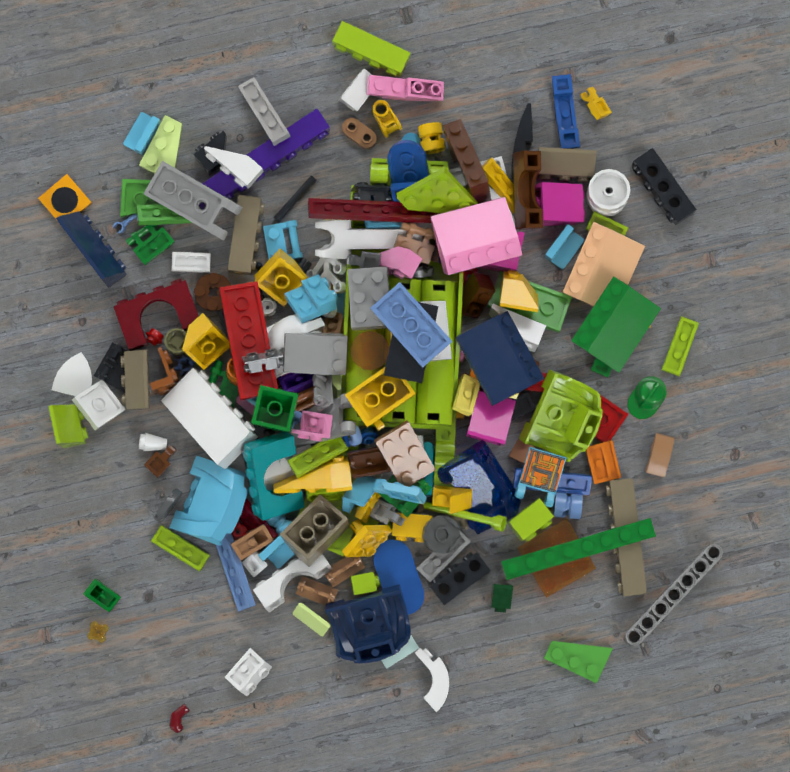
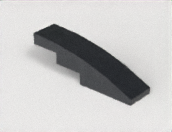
[511,103,533,183]

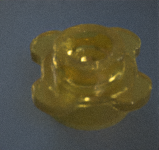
[87,621,109,643]

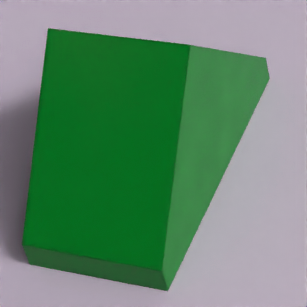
[83,579,121,612]

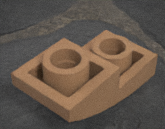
[645,433,674,477]

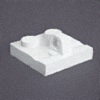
[72,380,125,431]

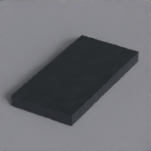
[384,302,439,384]

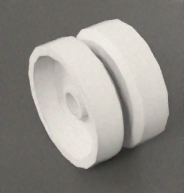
[586,169,630,217]

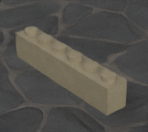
[605,478,647,597]

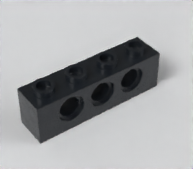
[632,148,697,225]

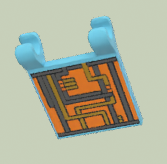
[514,447,566,507]

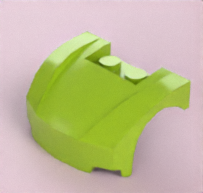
[519,369,603,462]

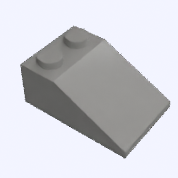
[283,333,348,375]

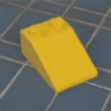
[345,367,416,427]

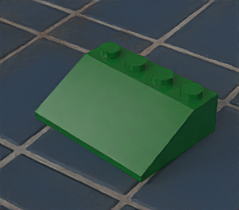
[571,276,661,373]

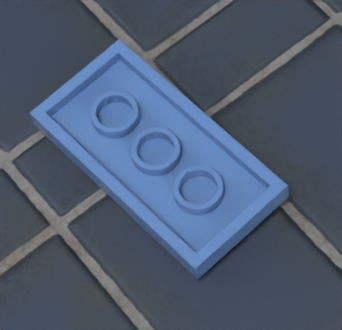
[370,282,452,368]

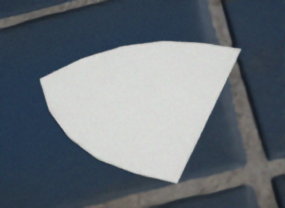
[52,352,92,396]

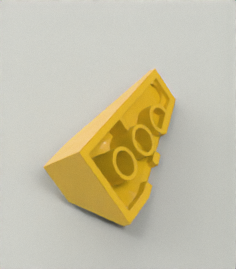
[273,455,352,493]

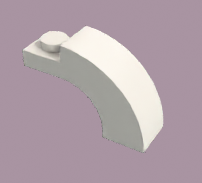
[415,648,449,712]

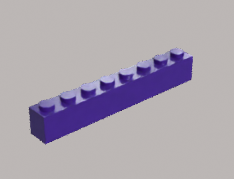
[199,109,330,210]

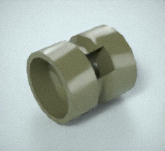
[164,328,186,356]

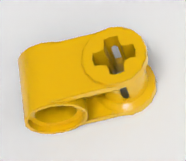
[372,100,403,138]

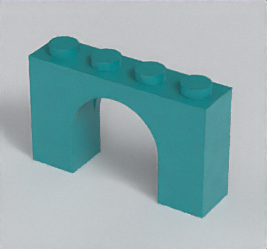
[243,432,305,521]

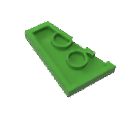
[120,179,160,218]

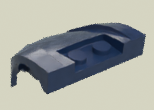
[325,584,411,664]

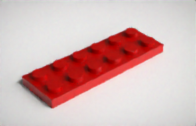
[219,281,278,401]

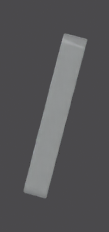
[624,544,723,646]

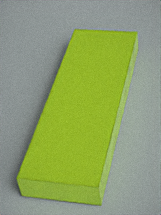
[661,316,699,377]
[288,437,348,478]
[151,525,210,572]

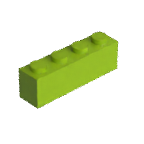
[332,21,411,77]

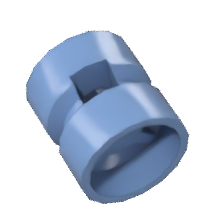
[553,492,583,520]

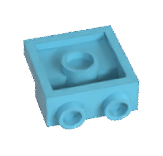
[284,274,338,323]

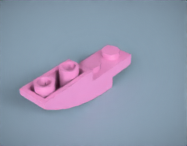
[367,75,444,101]

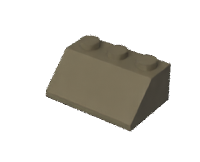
[537,147,597,183]
[121,350,150,410]
[280,494,349,567]

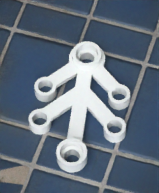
[306,244,346,318]

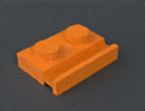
[586,440,621,484]

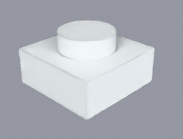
[242,551,268,577]

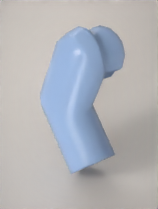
[343,420,362,446]

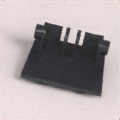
[93,342,127,393]

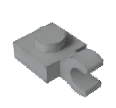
[369,499,405,526]

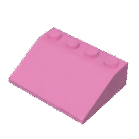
[430,197,522,275]

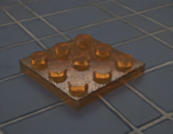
[517,519,596,598]

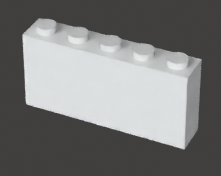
[161,368,258,469]

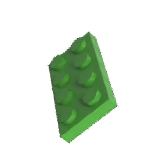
[487,271,572,333]

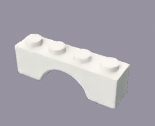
[253,554,332,612]

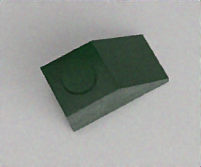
[490,584,513,613]

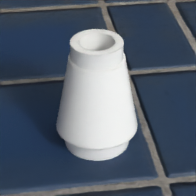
[139,432,167,452]

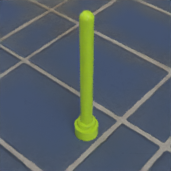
[423,501,507,532]

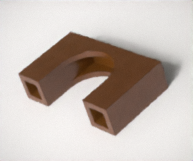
[443,119,491,204]

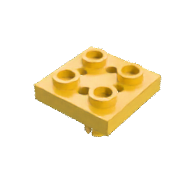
[342,519,392,557]

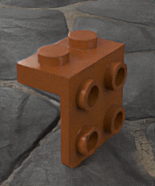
[150,347,179,396]

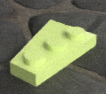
[139,115,182,174]

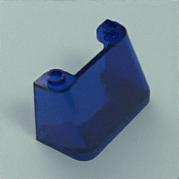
[438,440,521,535]

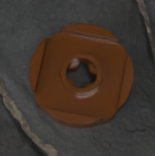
[194,273,231,311]

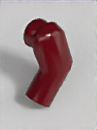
[169,703,190,733]

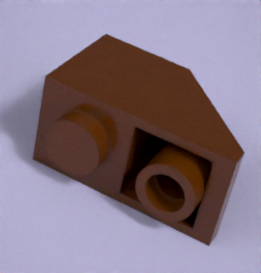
[461,272,496,319]

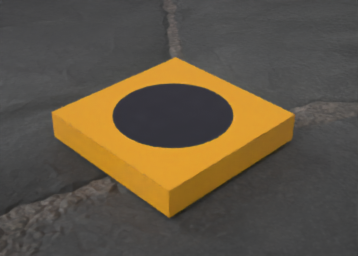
[38,174,92,220]

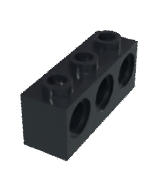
[430,552,491,605]

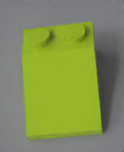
[48,404,88,448]

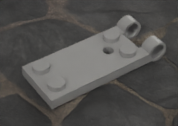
[144,161,243,241]
[275,393,356,448]

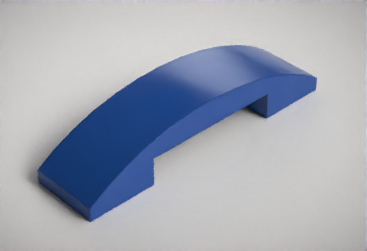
[552,74,580,149]

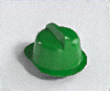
[628,376,667,419]

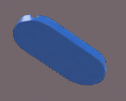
[387,140,430,184]
[373,540,424,615]

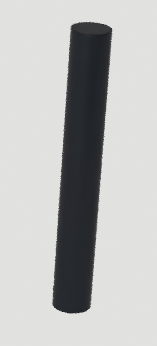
[273,175,317,222]

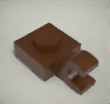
[144,445,177,478]

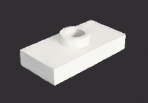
[171,252,211,273]

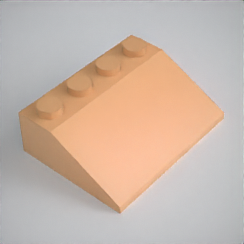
[562,222,645,307]

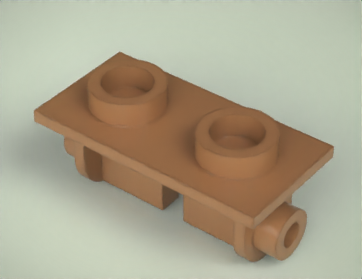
[325,557,365,587]
[295,576,338,606]

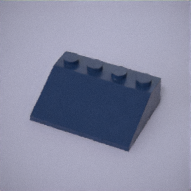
[56,211,127,288]
[455,311,544,406]

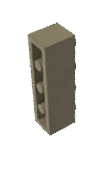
[228,195,265,275]

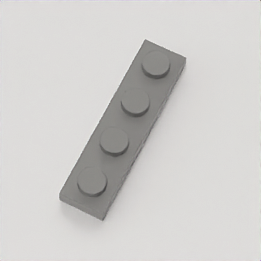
[238,77,291,146]

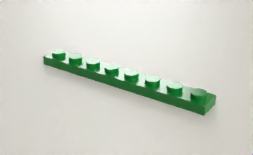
[501,518,656,580]

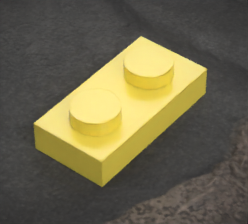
[452,374,480,417]

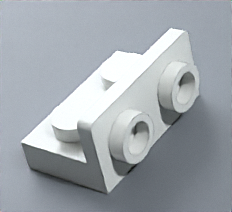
[225,648,272,696]

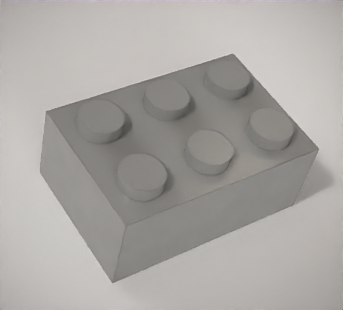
[348,267,389,331]

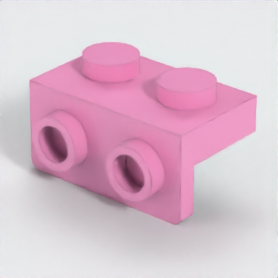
[291,410,333,441]

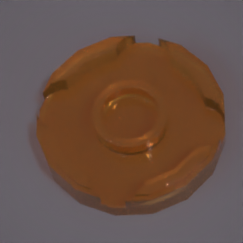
[351,331,389,370]

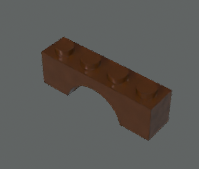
[513,151,543,230]

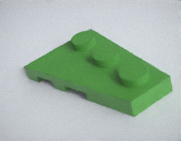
[544,641,613,683]

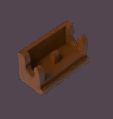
[347,446,391,479]

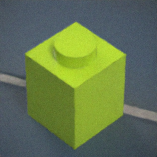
[351,572,380,595]

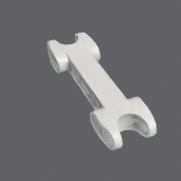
[315,219,434,259]

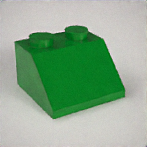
[251,385,298,434]

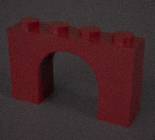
[113,279,199,351]

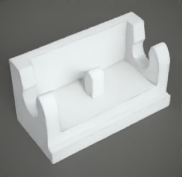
[338,69,372,112]

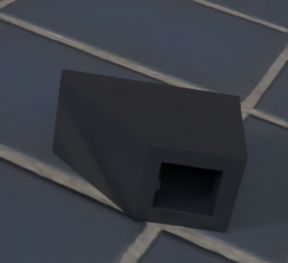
[194,131,227,175]

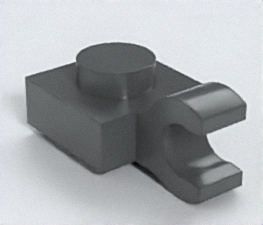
[346,251,381,268]

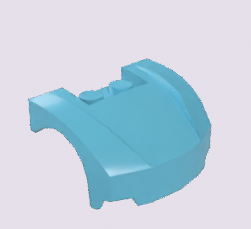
[169,456,247,546]

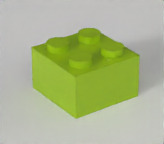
[507,498,554,541]

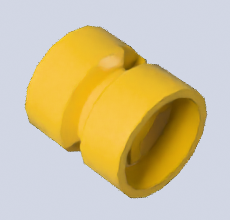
[418,122,446,154]

